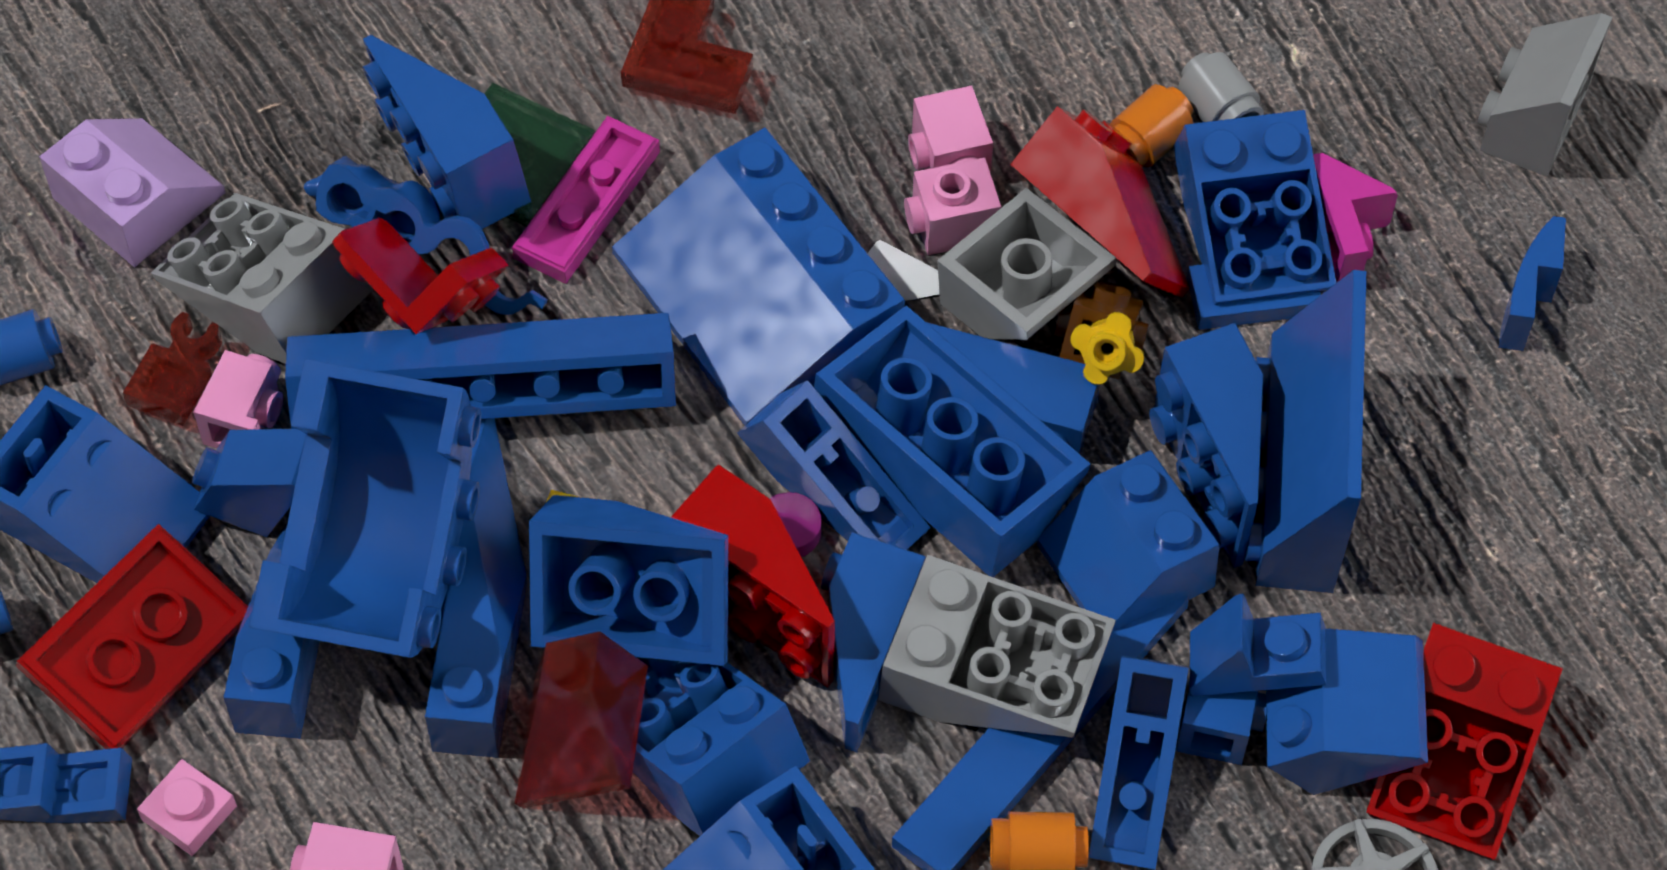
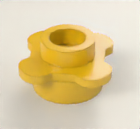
[1071,312,1144,384]

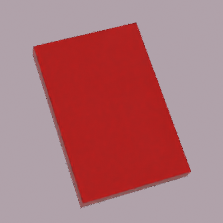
[16,524,248,749]

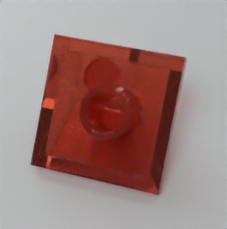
[514,631,648,809]

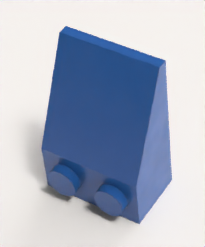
[529,495,728,666]

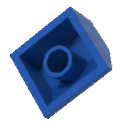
[1037,450,1219,631]
[1266,629,1428,795]

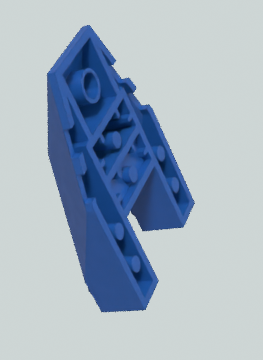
[223,418,527,758]

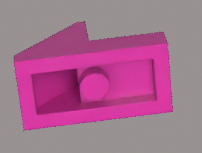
[1313,153,1398,283]

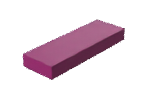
[512,116,660,284]

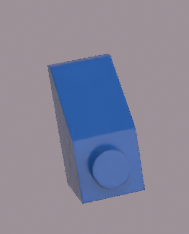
[192,429,306,538]

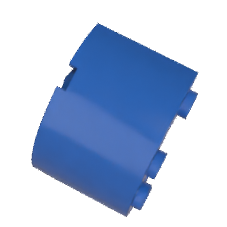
[249,359,481,658]

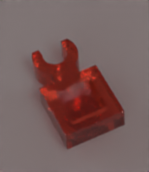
[123,312,222,426]

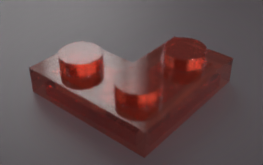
[621,0,753,114]

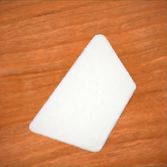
[867,240,940,301]

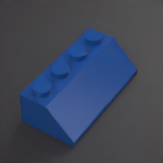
[814,305,1091,577]

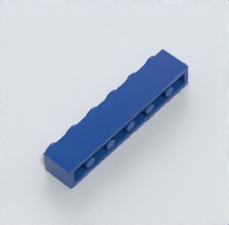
[285,313,676,429]

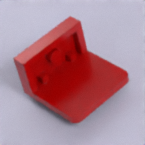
[332,218,509,334]

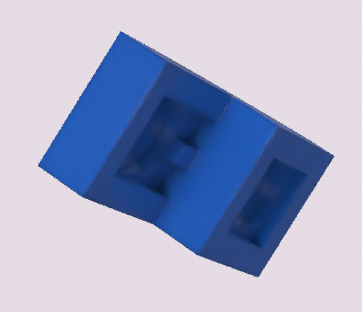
[1498,216,1566,351]
[0,743,132,823]

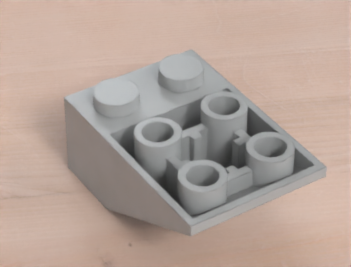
[151,193,374,364]
[878,555,1116,737]

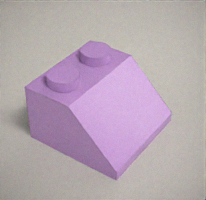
[39,118,226,268]

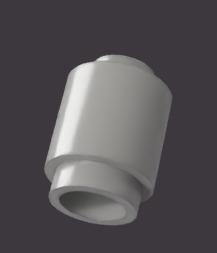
[1178,52,1264,122]

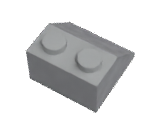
[1477,13,1613,177]
[937,188,1116,340]

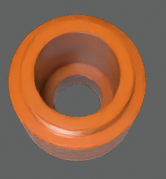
[1110,84,1193,167]
[990,811,1089,870]

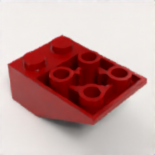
[671,464,835,688]
[1366,623,1563,860]

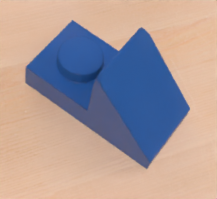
[1189,594,1326,696]

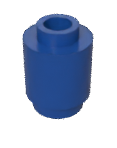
[0,309,63,386]

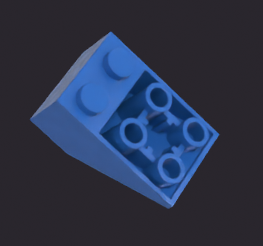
[362,35,532,229]
[1173,110,1336,305]
[1149,323,1263,568]
[0,385,210,583]
[571,657,810,836]
[663,766,875,870]

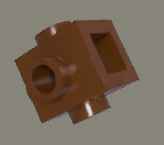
[1054,282,1149,380]

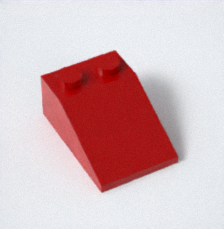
[1010,106,1190,298]

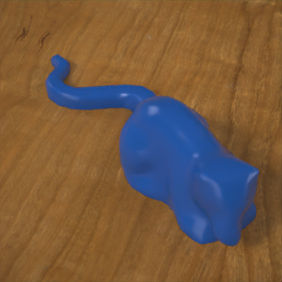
[304,156,548,315]

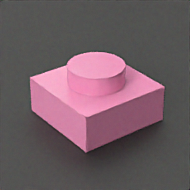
[137,759,237,856]

